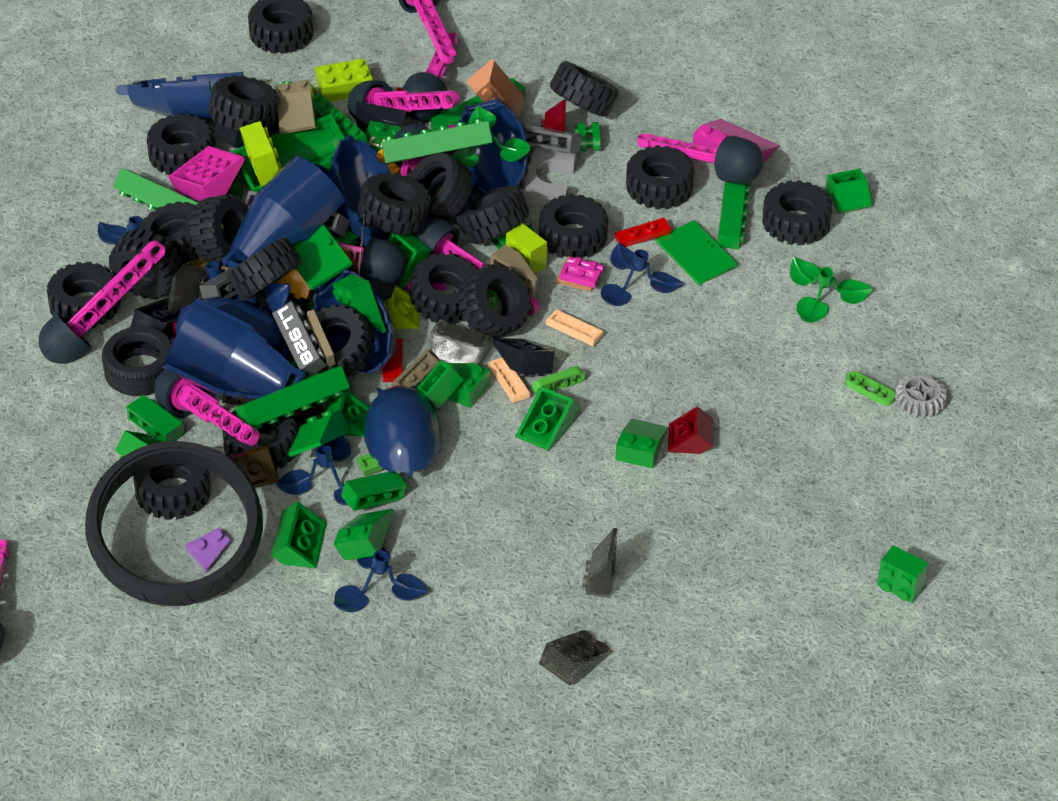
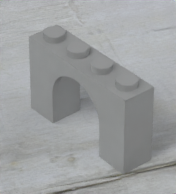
[520,147,577,206]

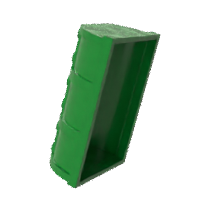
[232,114,345,193]

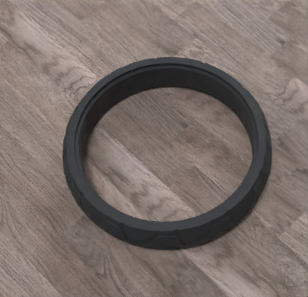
[85,441,263,606]

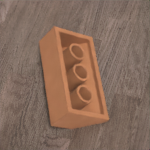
[466,58,524,119]

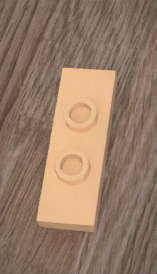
[546,309,603,346]
[488,357,530,403]

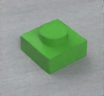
[356,454,382,476]

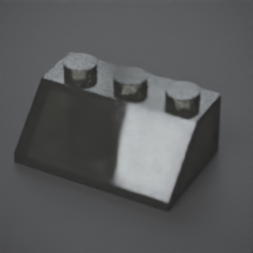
[426,319,491,366]

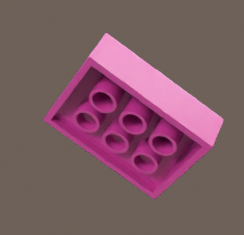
[693,119,780,163]
[168,146,245,201]

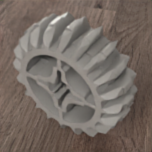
[895,373,947,419]

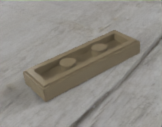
[307,309,335,367]
[391,349,439,387]

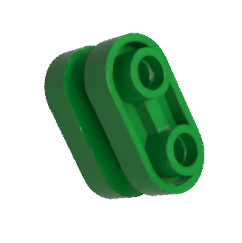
[574,122,600,152]

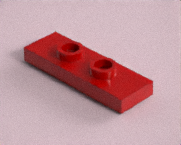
[614,217,671,247]

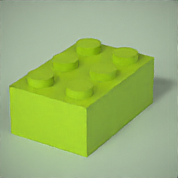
[314,58,373,102]
[240,121,282,186]

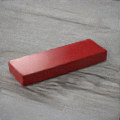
[383,338,403,382]

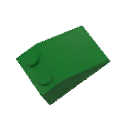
[388,232,431,290]
[332,274,386,333]
[446,363,490,408]
[515,387,579,451]
[288,409,350,457]
[615,418,668,469]
[333,509,394,560]

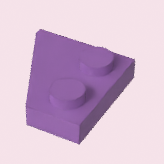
[185,527,231,573]

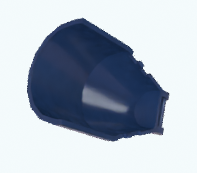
[116,72,244,120]
[222,156,346,269]
[162,299,307,400]

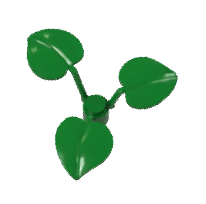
[452,105,531,168]
[790,257,873,323]

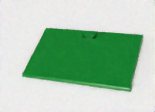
[655,220,738,286]
[293,224,353,290]

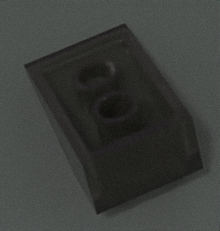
[582,528,618,598]

